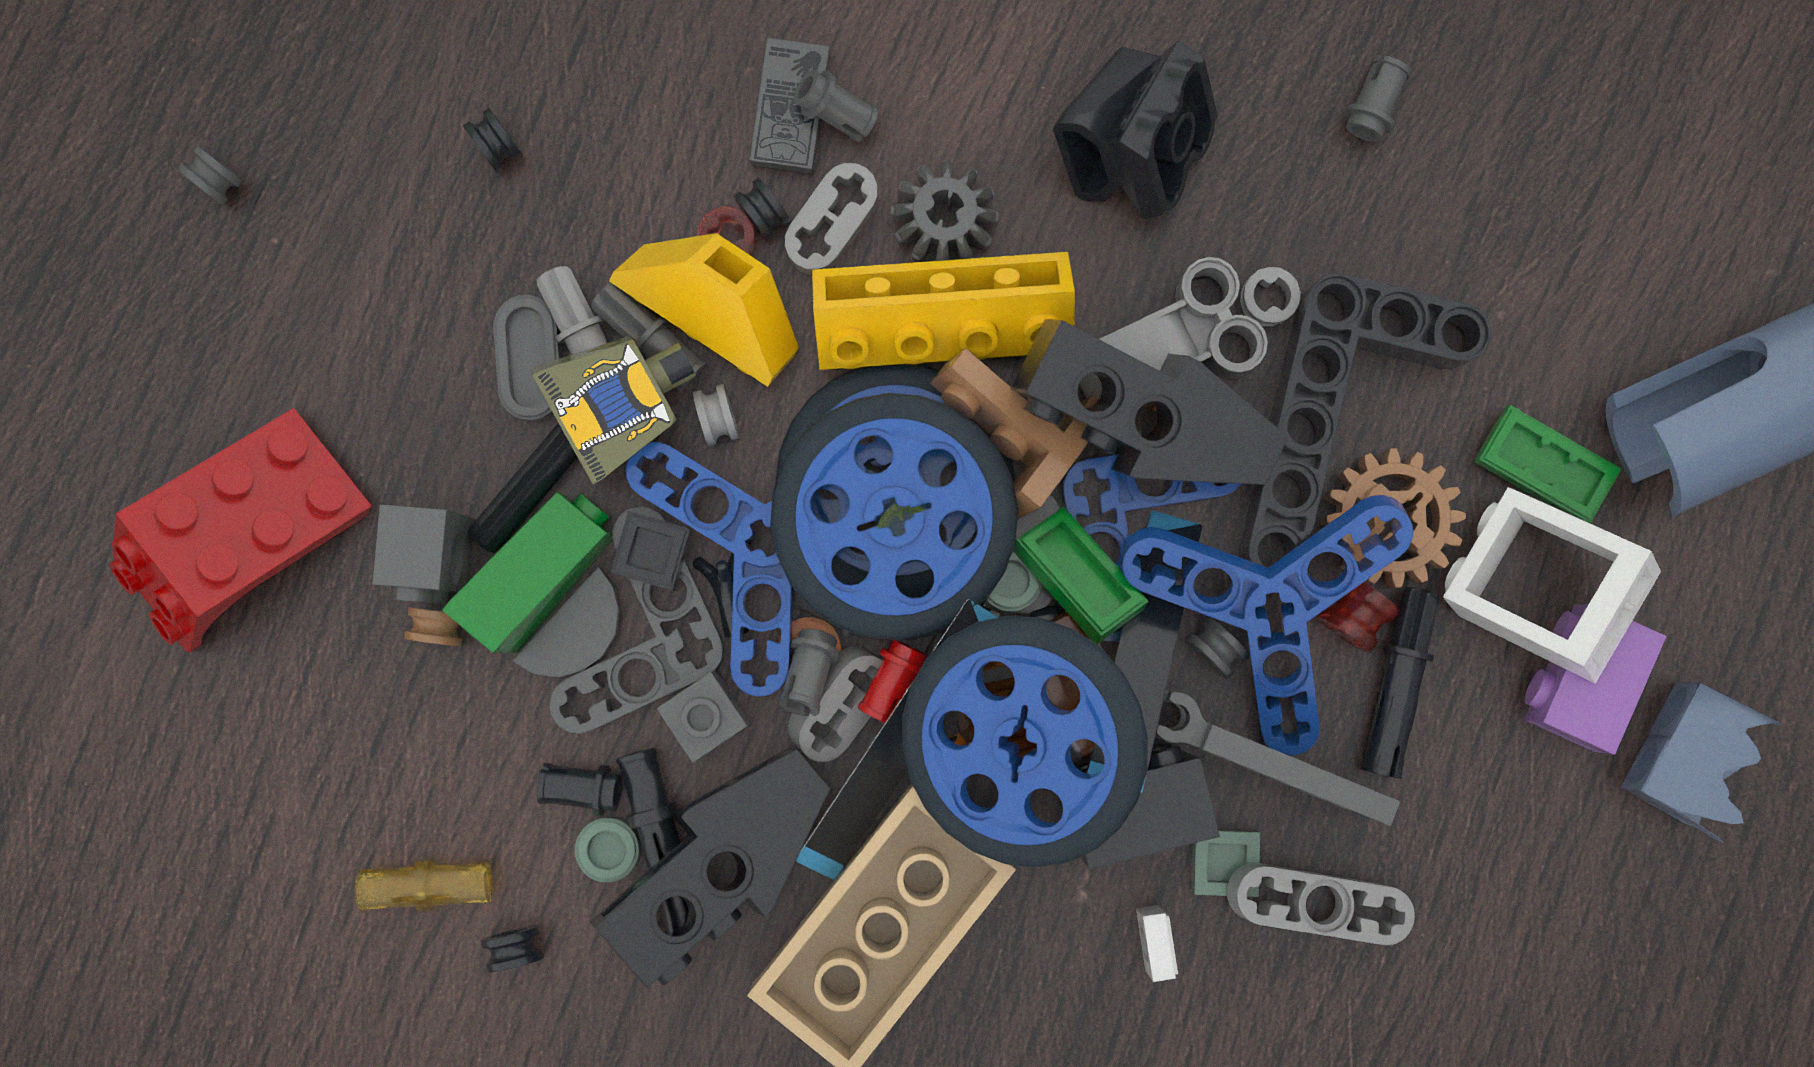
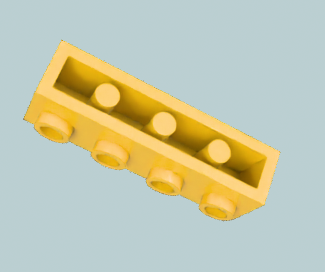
[812,252,1075,370]

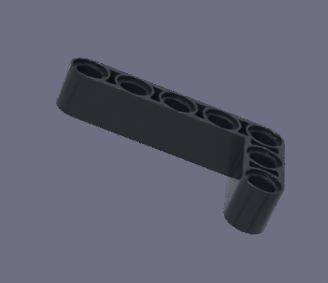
[1239,273,1492,567]

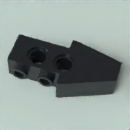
[1010,319,1289,485]
[589,749,830,988]

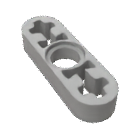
[1227,863,1415,945]

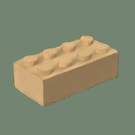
[747,783,1016,1067]

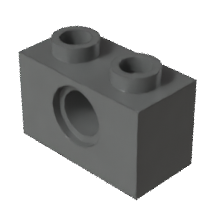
[372,505,475,604]

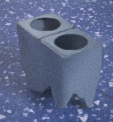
[1621,682,1782,843]

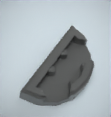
[512,567,620,678]

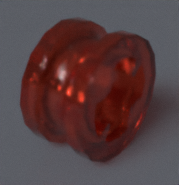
[697,206,756,256]

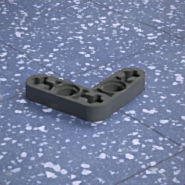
[549,506,726,734]

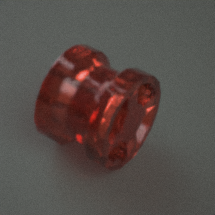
[1317,582,1400,653]

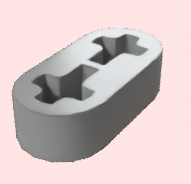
[785,163,878,275]
[788,646,882,762]

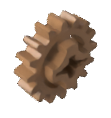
[1321,448,1466,588]

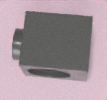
[656,671,753,763]

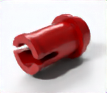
[857,640,928,723]

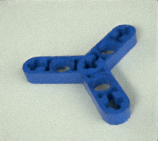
[626,442,896,697]
[1122,495,1413,756]

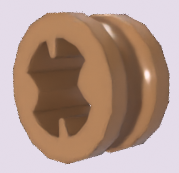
[403,607,463,646]

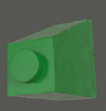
[442,492,613,653]

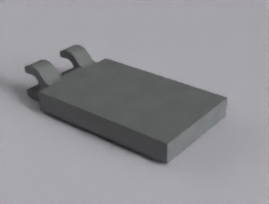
[1155,691,1401,826]

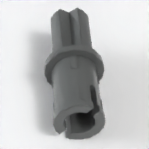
[591,283,707,392]

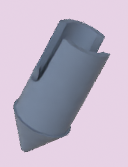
[1606,298,1814,517]

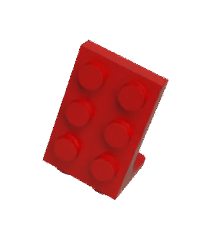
[109,408,372,653]

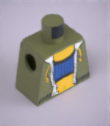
[530,336,696,484]

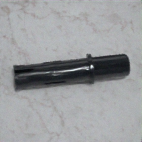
[1360,587,1440,779]

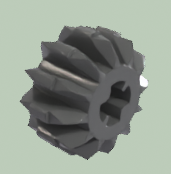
[891,160,999,262]

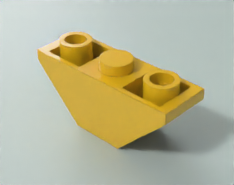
[609,233,799,387]

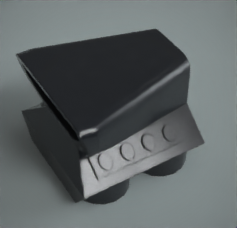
[1053,40,1218,219]

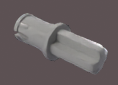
[537,266,608,354]

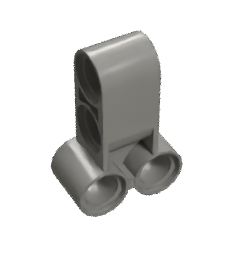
[1079,257,1268,400]

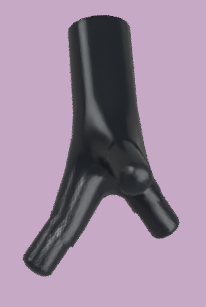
[693,540,752,637]

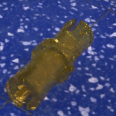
[355,860,493,912]

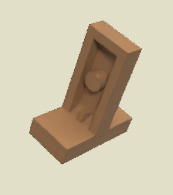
[930,348,1098,519]

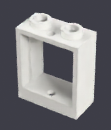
[1443,487,1661,684]

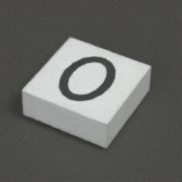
[1136,905,1178,982]

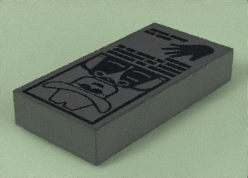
[749,38,830,174]

